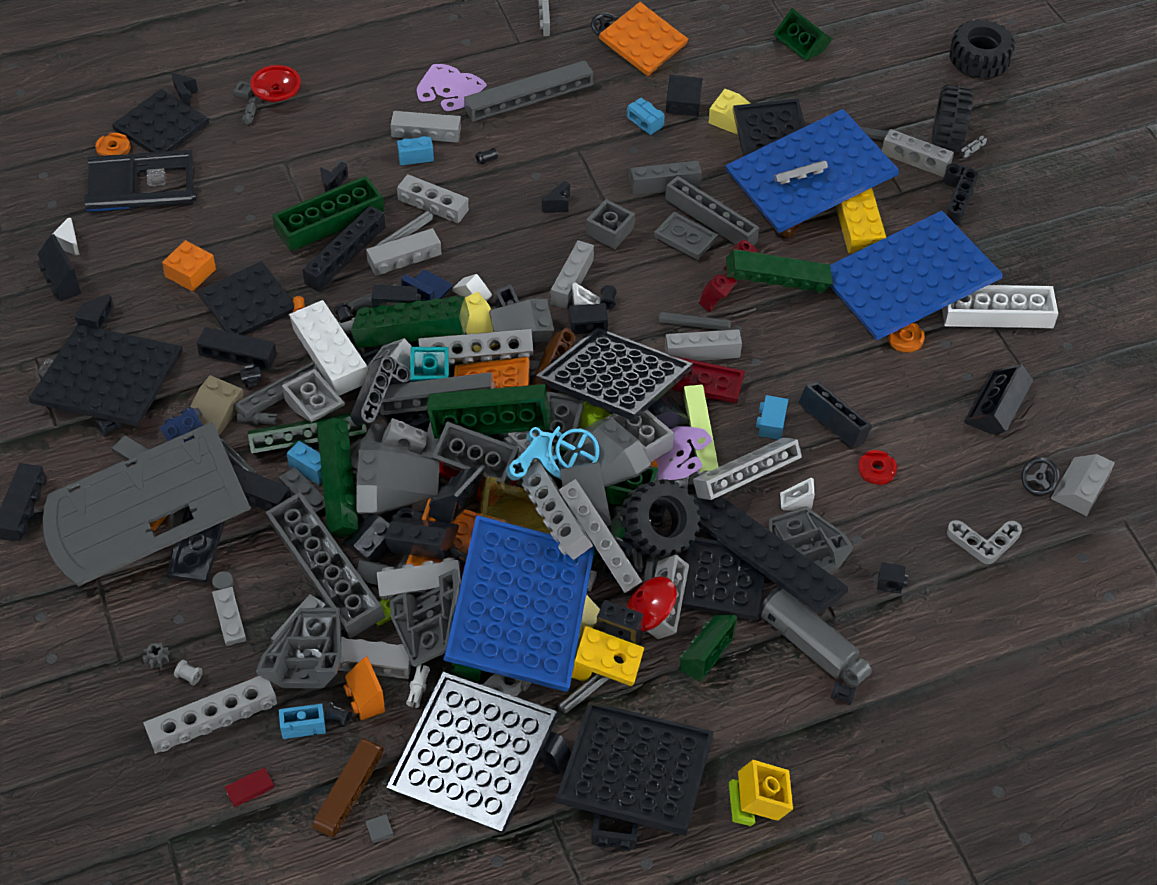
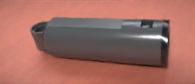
[758,587,872,687]

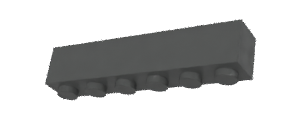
[665,176,759,245]
[379,372,495,415]

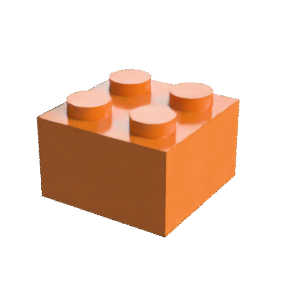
[162,240,216,291]

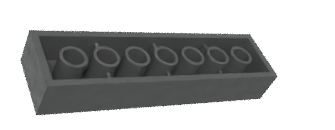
[266,492,385,639]

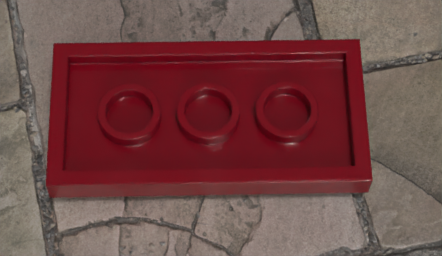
[670,356,745,404]

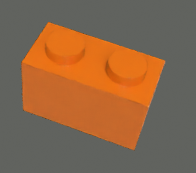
[343,656,385,721]

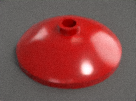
[250,65,301,102]
[626,576,677,632]

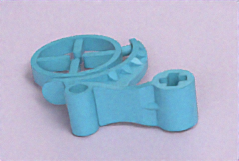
[506,426,599,480]

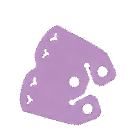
[417,64,487,111]
[656,426,712,480]

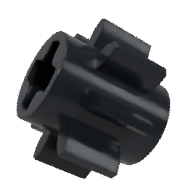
[240,363,261,387]

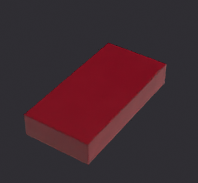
[224,767,274,808]

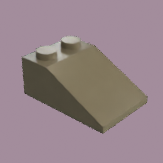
[190,375,244,435]

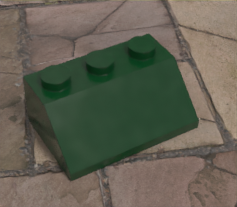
[773,8,833,61]
[679,615,737,683]

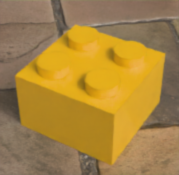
[738,760,793,821]

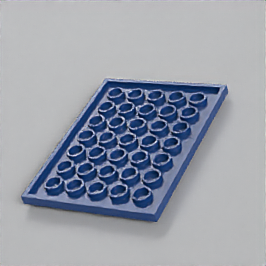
[725,109,899,233]
[830,211,1002,340]
[443,515,595,692]

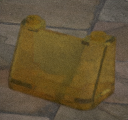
[479,477,553,535]

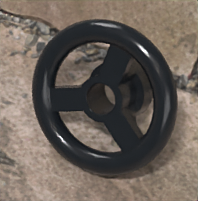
[591,13,618,36]
[1021,457,1060,496]

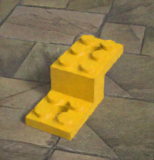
[571,626,644,686]

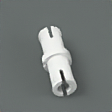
[406,665,430,708]

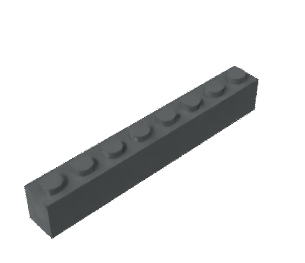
[464,60,593,122]

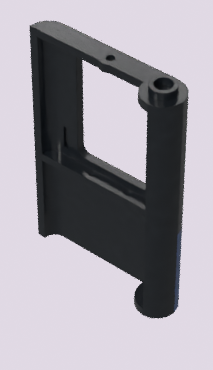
[85,150,197,212]

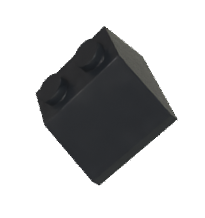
[665,74,703,116]
[647,395,689,429]
[344,514,390,563]

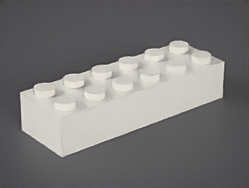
[942,285,1058,328]
[289,300,368,396]

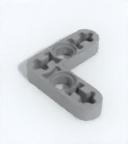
[947,520,1022,564]

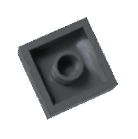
[586,199,635,249]

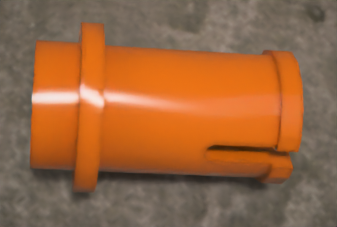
[293,296,305,312]

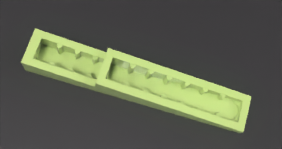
[683,385,718,472]

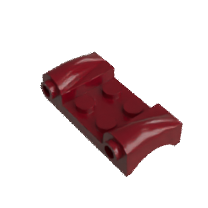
[698,240,758,313]

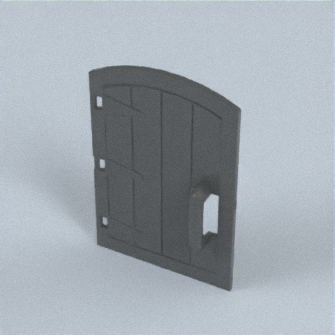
[43,422,251,586]

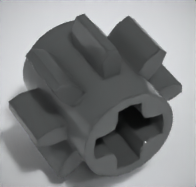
[143,642,170,669]

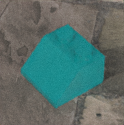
[410,347,449,382]

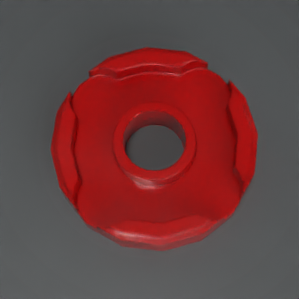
[858,450,897,485]

